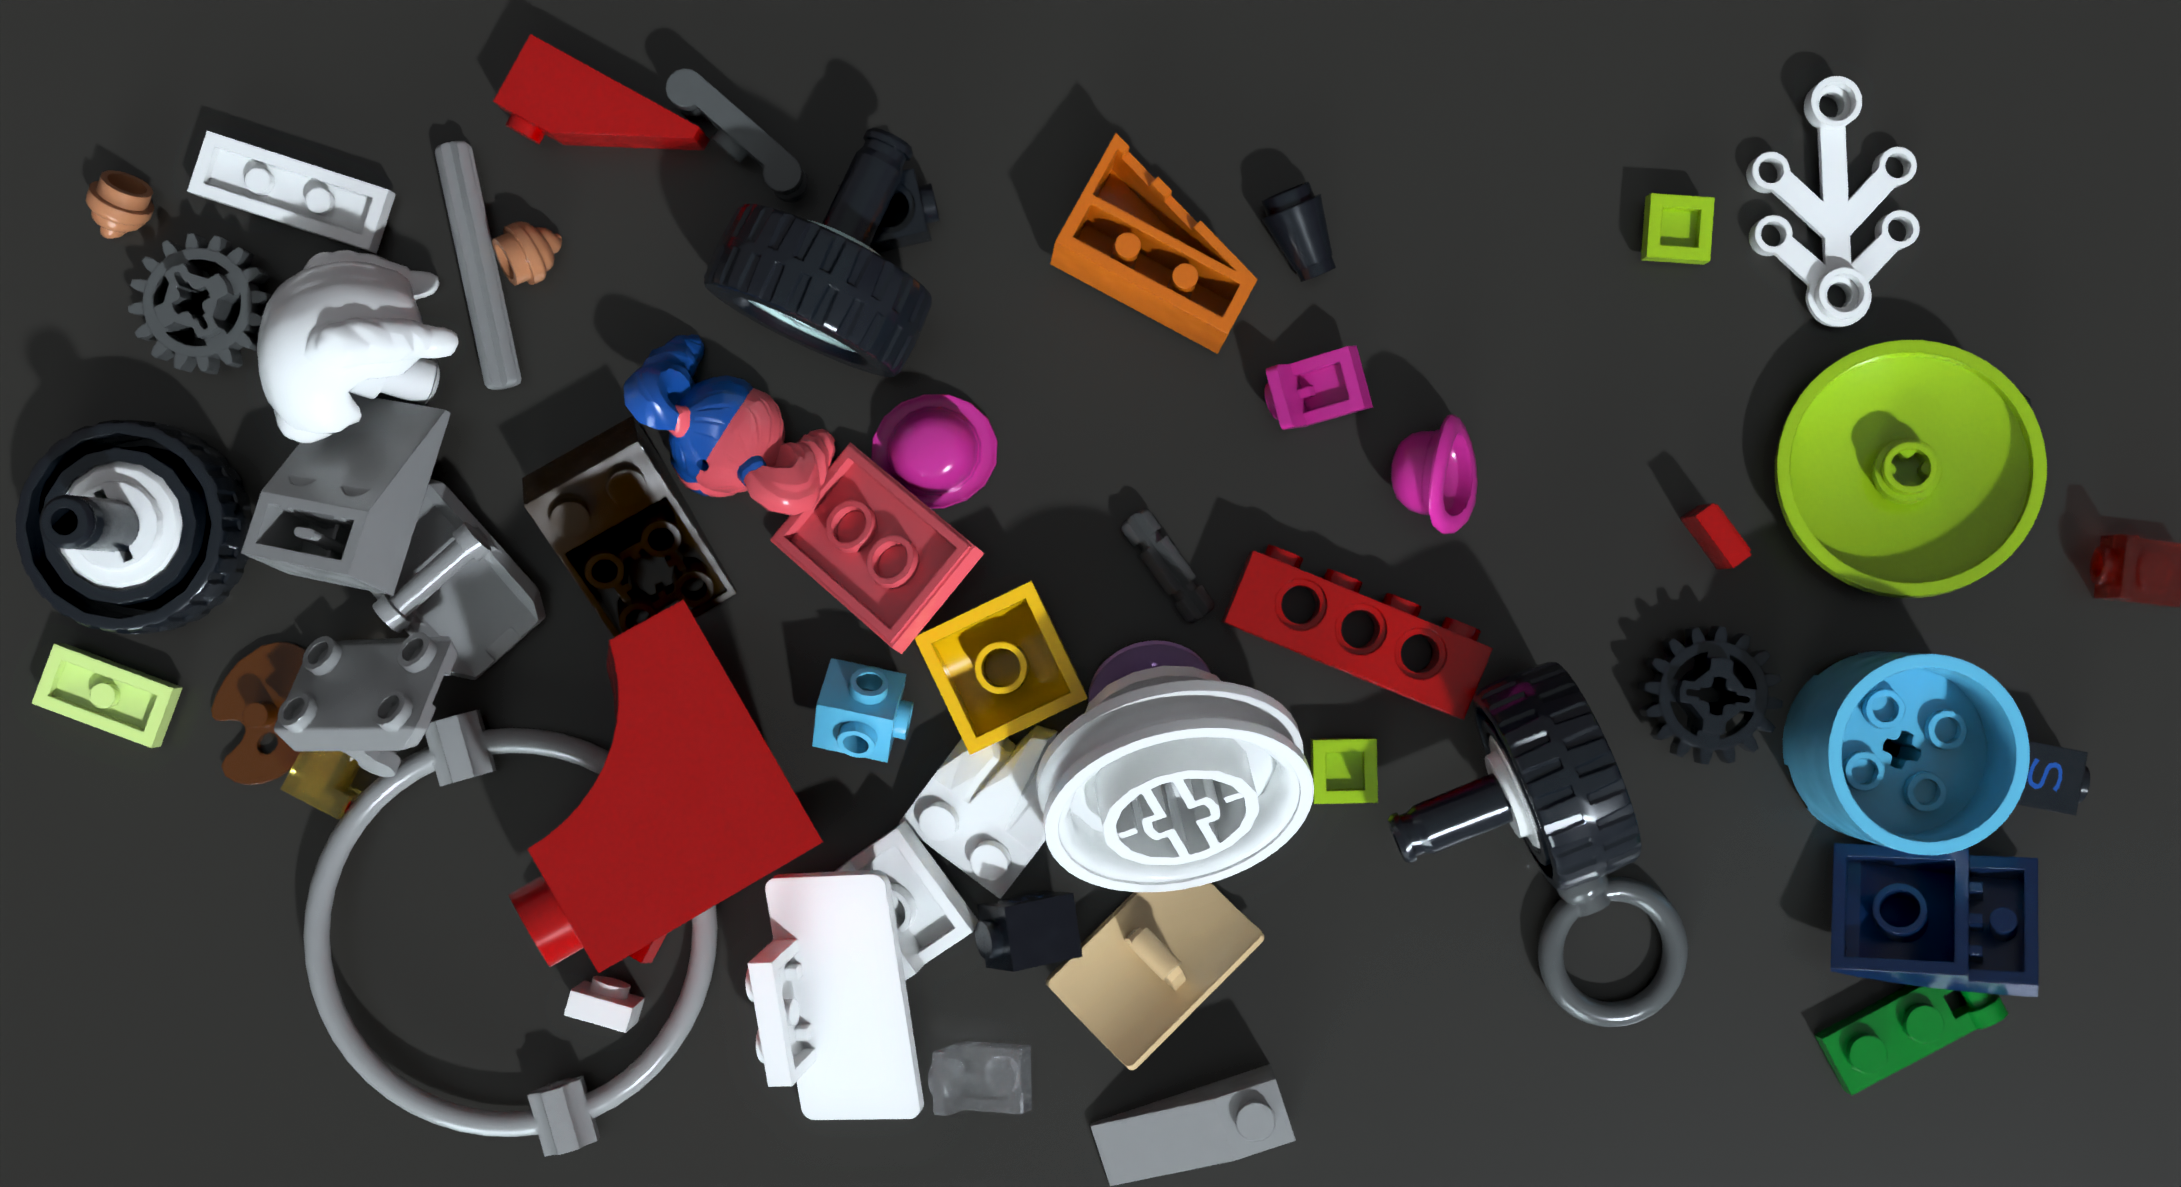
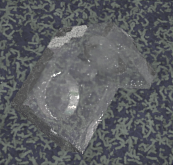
[928,1041,1032,1116]

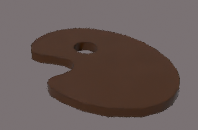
[211,642,308,785]

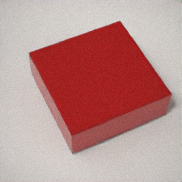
[1680,503,1751,569]

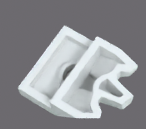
[899,725,1058,899]
[834,820,979,981]

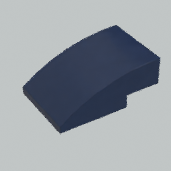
[1830,843,2039,997]

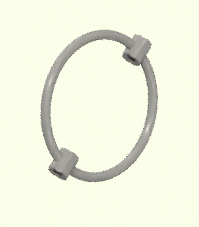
[303,710,718,1157]

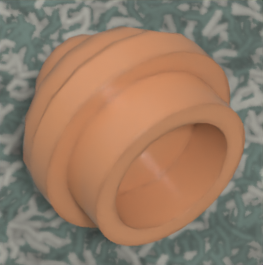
[86,170,154,239]
[492,221,562,286]

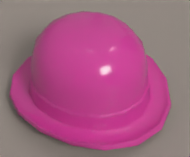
[871,394,998,509]
[1391,414,1478,534]

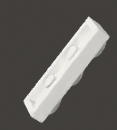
[187,131,396,254]

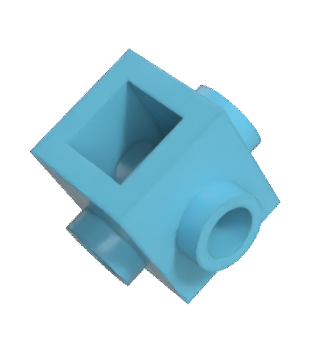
[812,658,914,763]

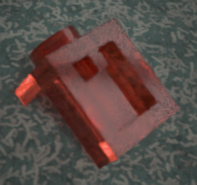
[2090,534,2181,607]

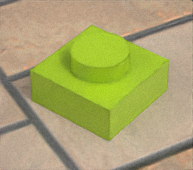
[1641,193,1715,265]
[1311,738,1378,804]

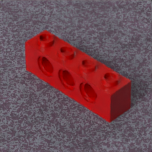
[1221,544,1493,720]

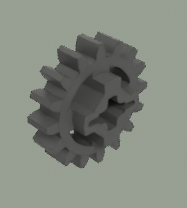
[128,233,272,375]

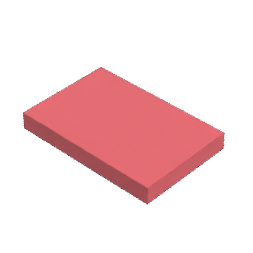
[770,442,985,654]

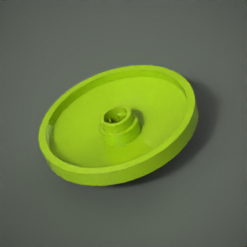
[1775,340,2047,598]

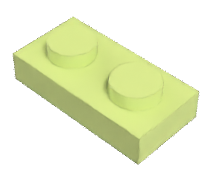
[32,643,183,748]

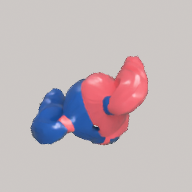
[623,334,836,516]

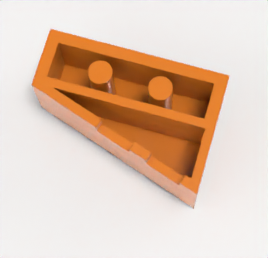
[1050,133,1258,354]

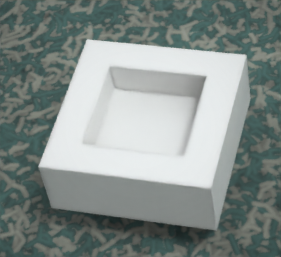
[564,976,645,1033]

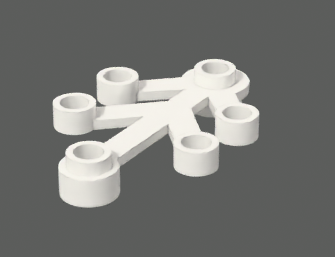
[1746,76,1920,328]

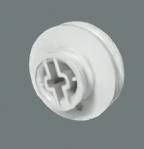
[1036,666,1314,892]

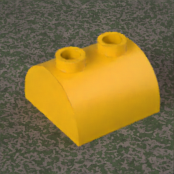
[915,581,1088,755]

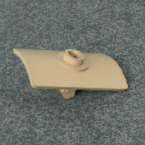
[1046,883,1264,1070]

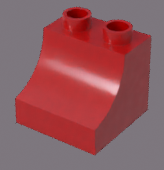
[508,599,823,973]

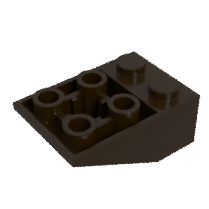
[522,416,737,637]

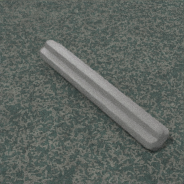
[435,141,522,390]

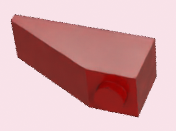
[493,34,710,151]

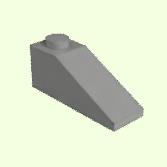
[1090,1064,1296,1186]

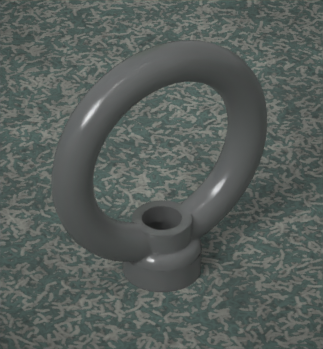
[1538,875,1688,1027]

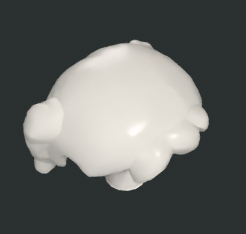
[257,250,459,443]

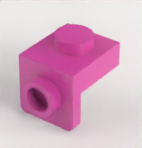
[1265,346,1373,430]

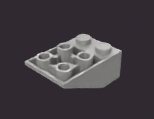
[241,393,451,596]

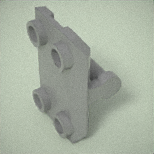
[370,479,546,680]
[274,632,458,777]

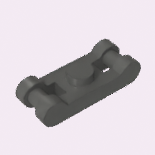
[666,68,809,203]

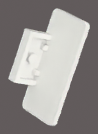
[745,870,924,1120]

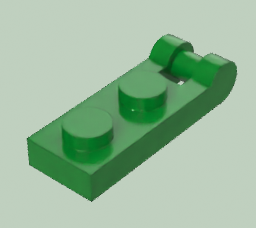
[1815,985,2008,1096]

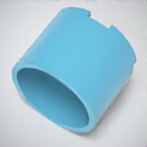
[1783,651,2030,855]

